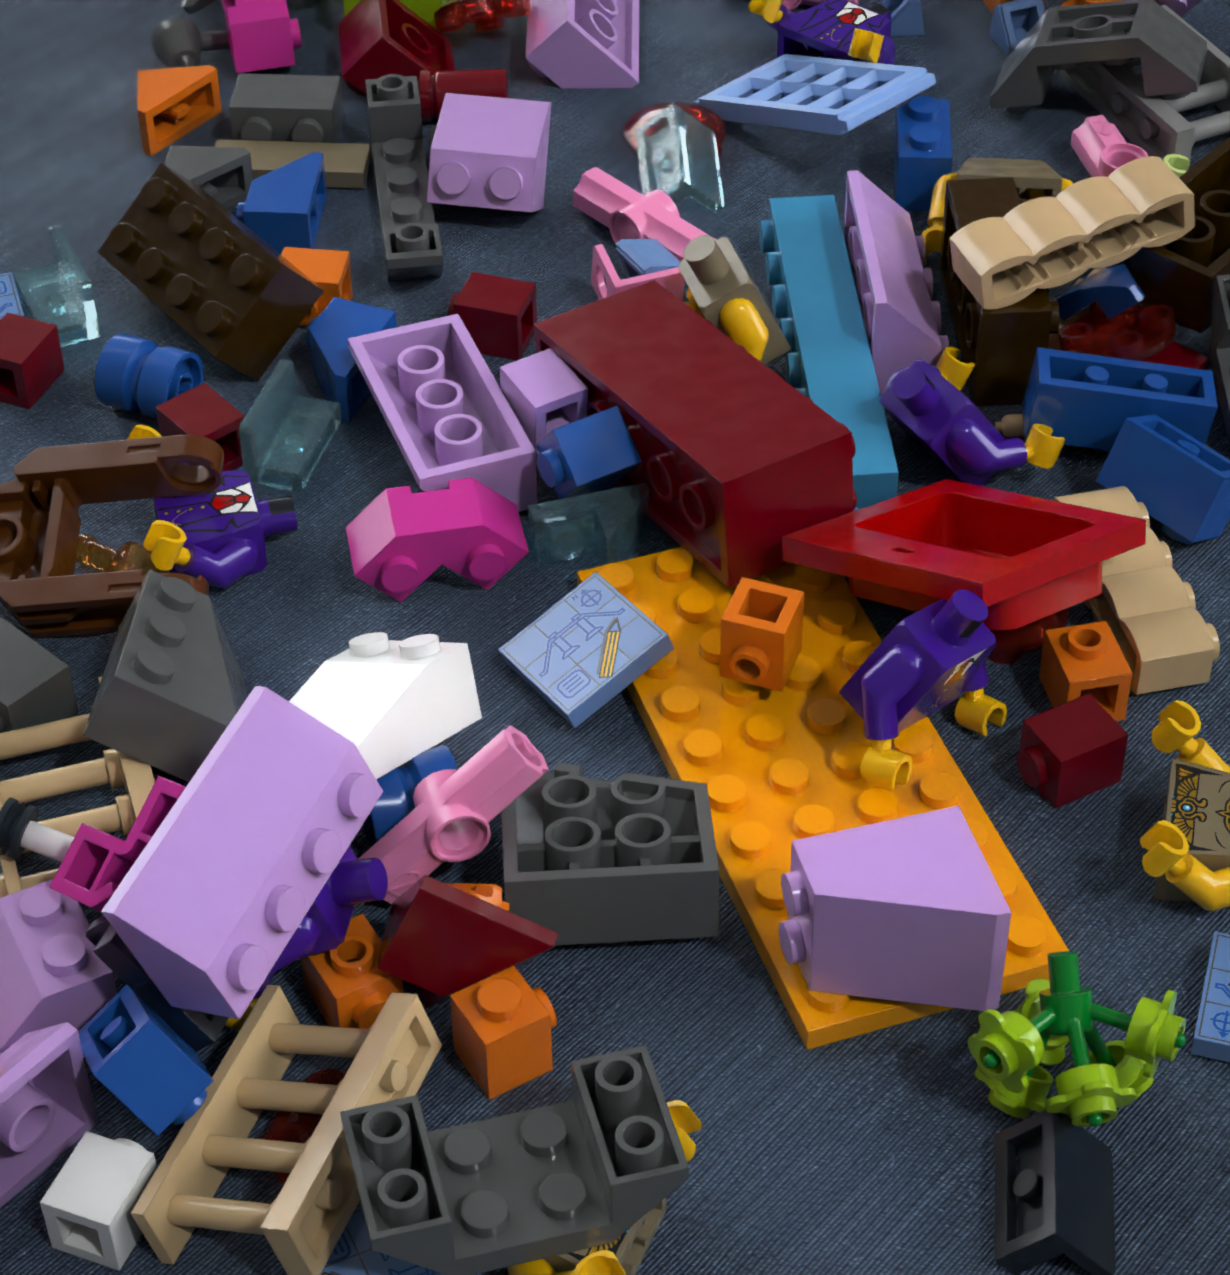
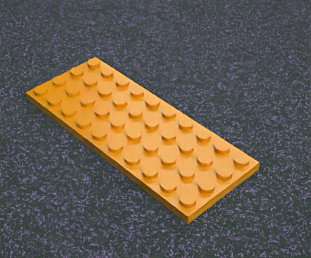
[577,547,1069,1050]

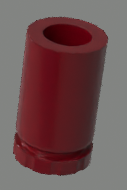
[418,69,508,122]

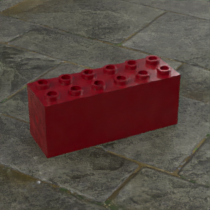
[533,280,857,588]

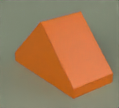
[137,65,222,157]

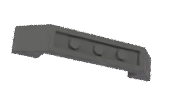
[365,74,443,282]

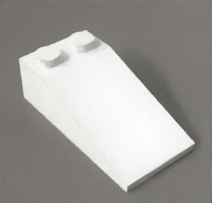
[289,632,482,779]

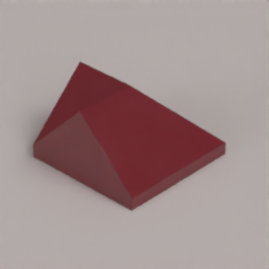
[377,875,559,1008]

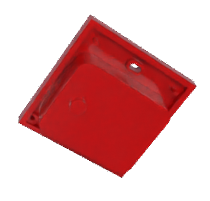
[782,479,1146,630]

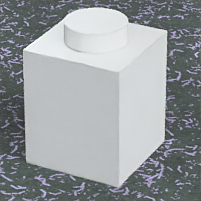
[40,1131,157,1271]

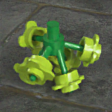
[968,951,1186,1127]

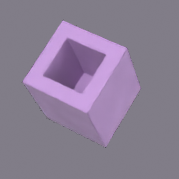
[500,348,588,453]

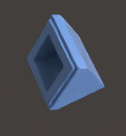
[878,0,925,37]
[989,0,1046,54]
[615,239,680,278]

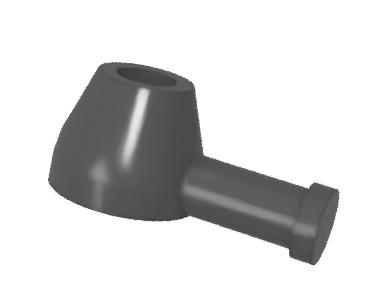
[151,17,229,68]

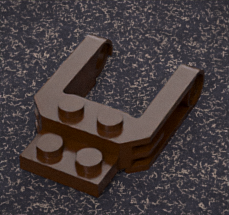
[0,434,224,638]

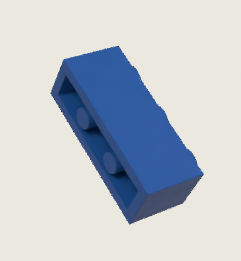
[1022,347,1218,453]

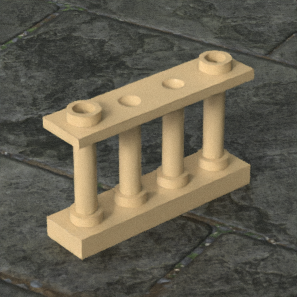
[0,676,155,898]
[131,985,442,1275]

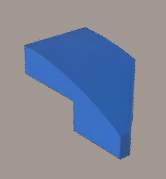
[1056,263,1145,321]

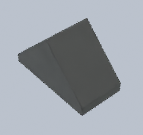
[164,145,253,209]

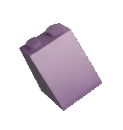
[779,806,1011,1011]

